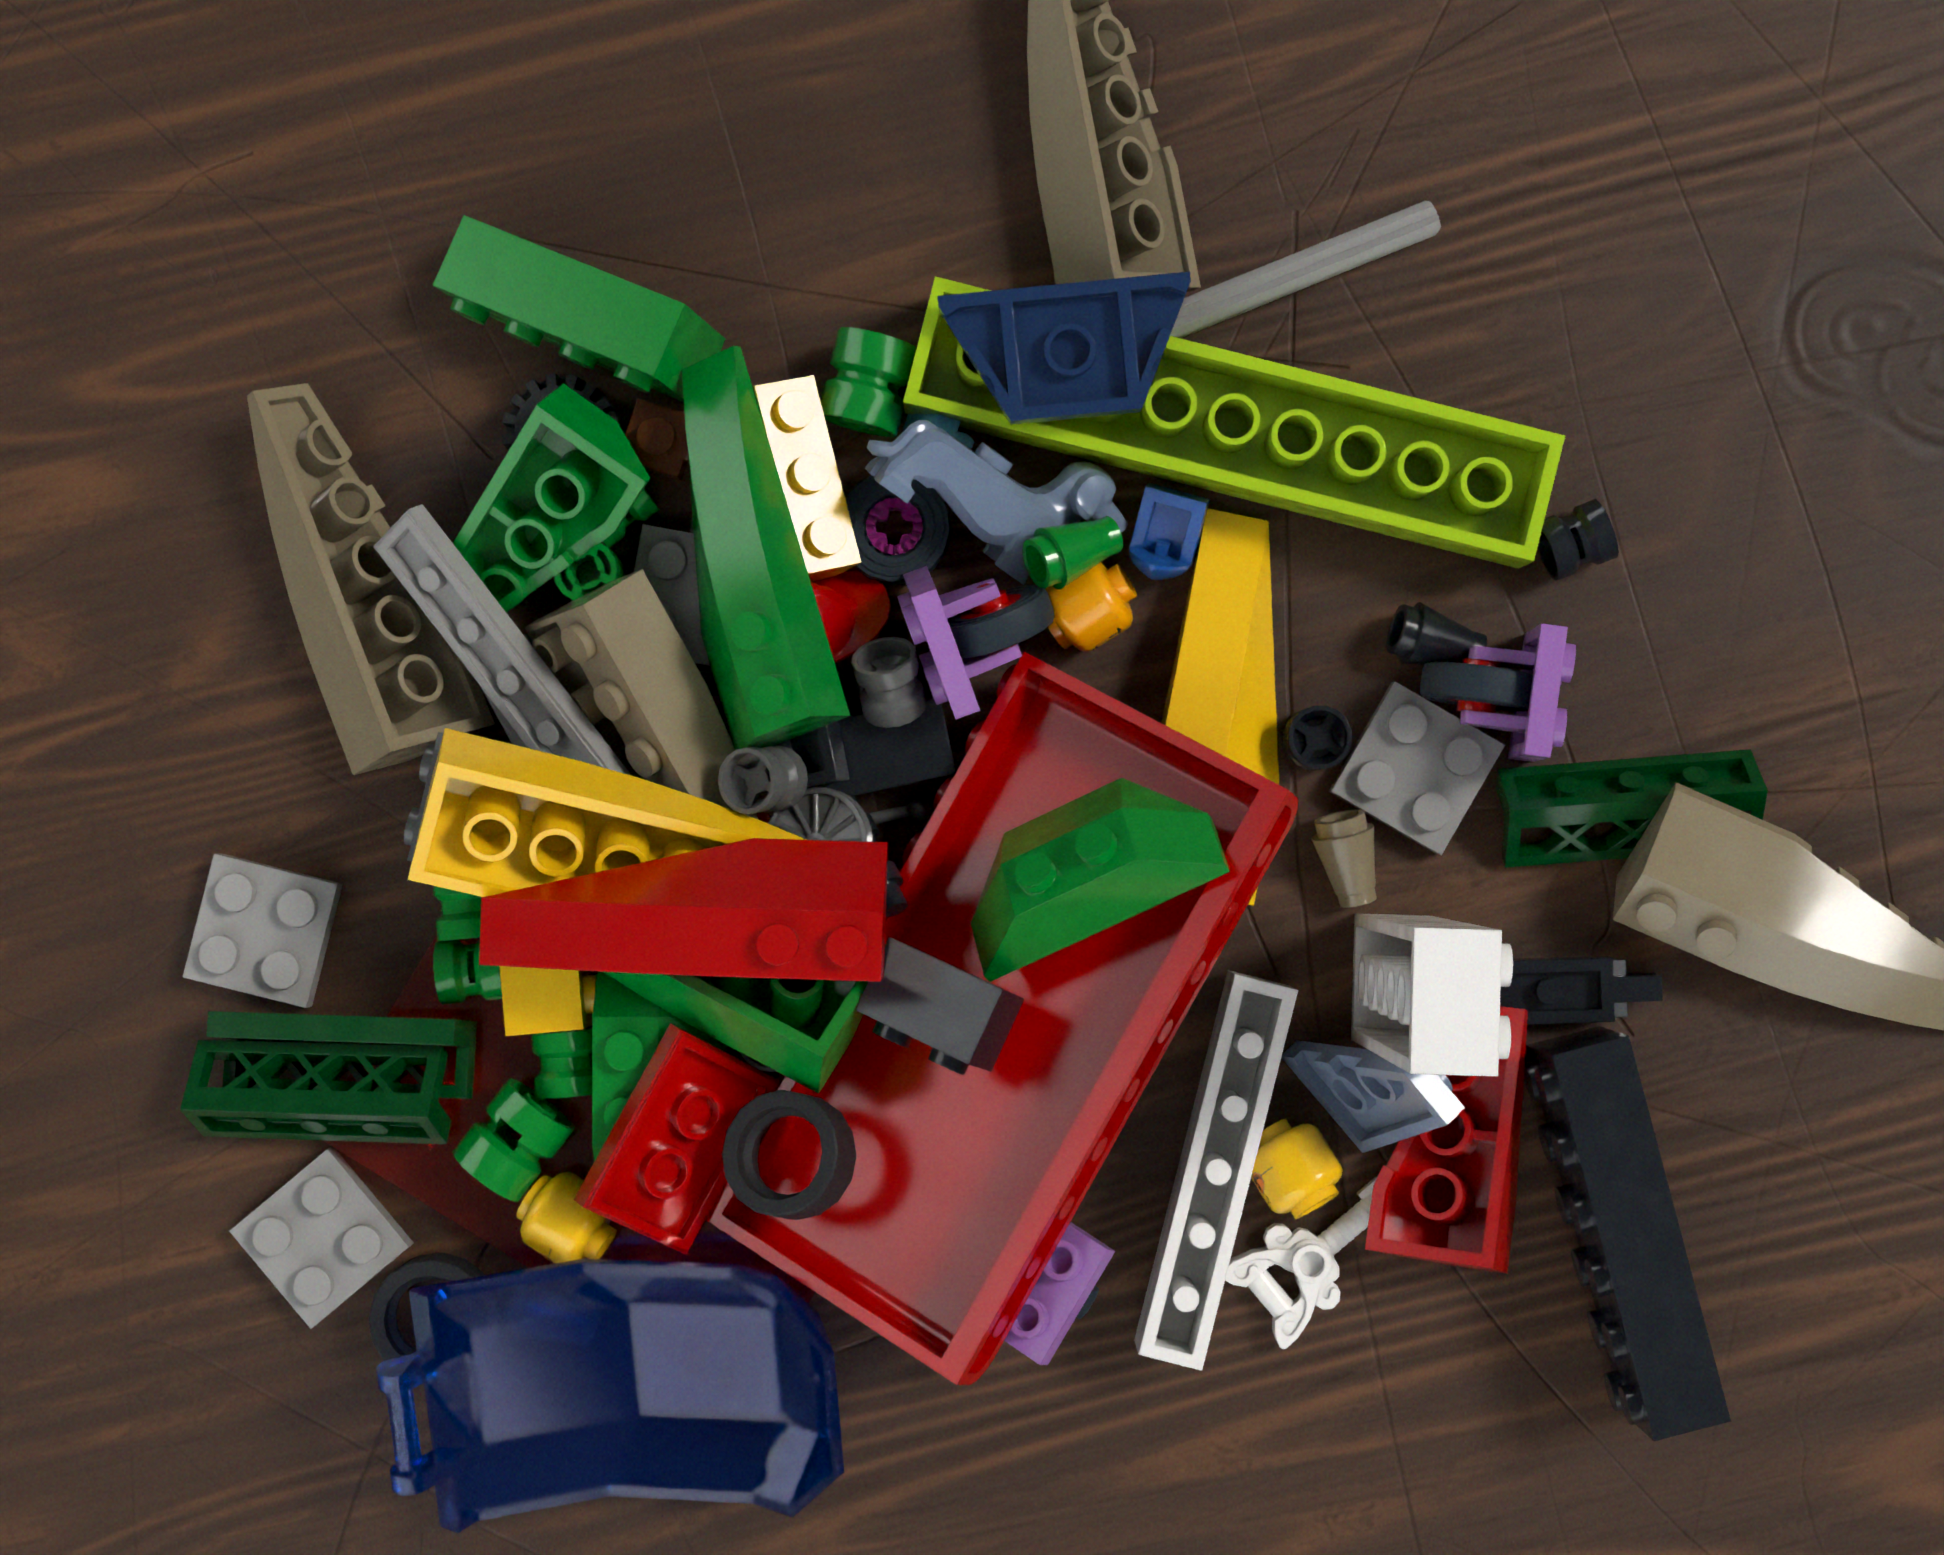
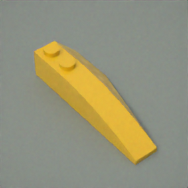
[408,728,807,897]

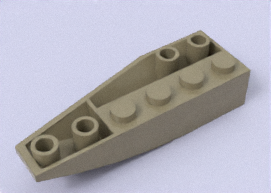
[524,569,758,819]

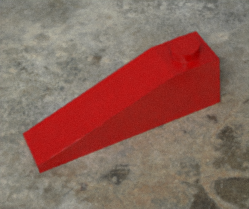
[1365,1006,1528,1274]

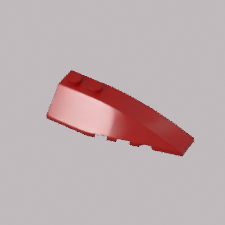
[479,838,888,982]

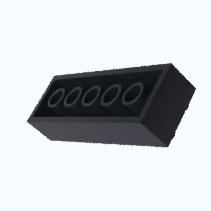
[1524,1026,1731,1441]

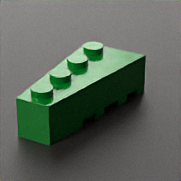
[433,215,726,403]

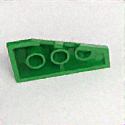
[416,383,650,612]

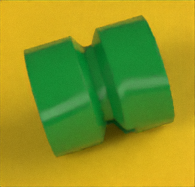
[820,327,917,438]
[452,1078,575,1202]

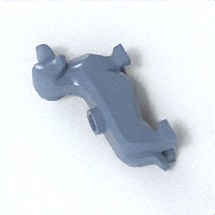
[865,420,1128,585]

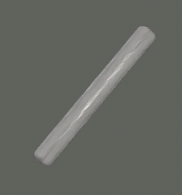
[1170,201,1441,338]

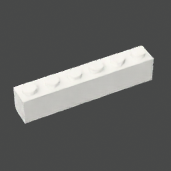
[1134,970,1298,1371]

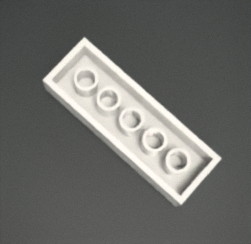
[1351,913,1513,1076]

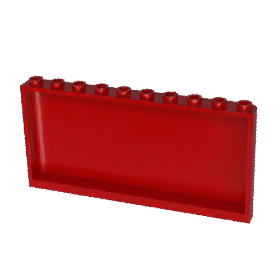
[706,652,1298,1385]

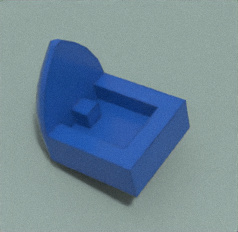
[1129,483,1210,580]

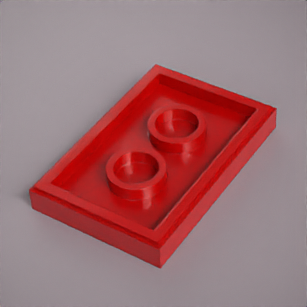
[574,1023,781,1255]

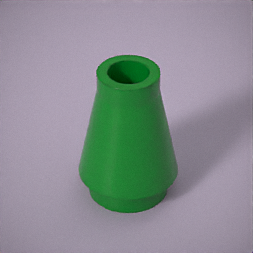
[1022,516,1123,589]

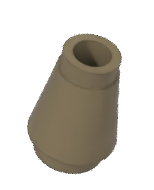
[1311,809,1377,908]

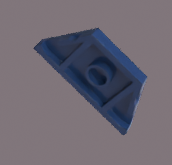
[937,271,1191,425]

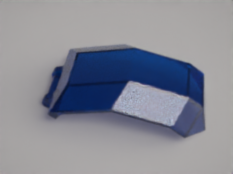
[376,1259,844,1533]

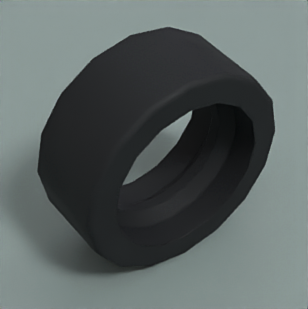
[722,1090,857,1220]
[368,1252,498,1382]

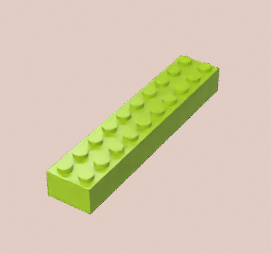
[903,276,1565,569]

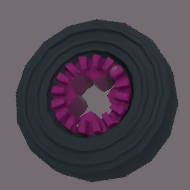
[846,475,952,585]

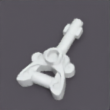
[1225,1177,1377,1349]

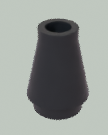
[1386,602,1487,665]

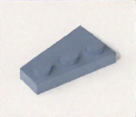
[1281,1040,1465,1153]

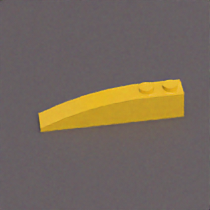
[1161,508,1279,906]

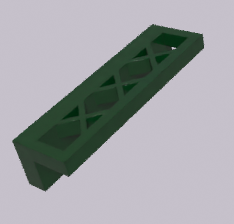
[1496,749,1768,868]
[206,1011,477,1099]
[180,1040,452,1144]

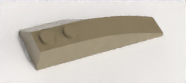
[1027,0,1201,292]
[247,383,495,775]
[1612,783,1944,1030]

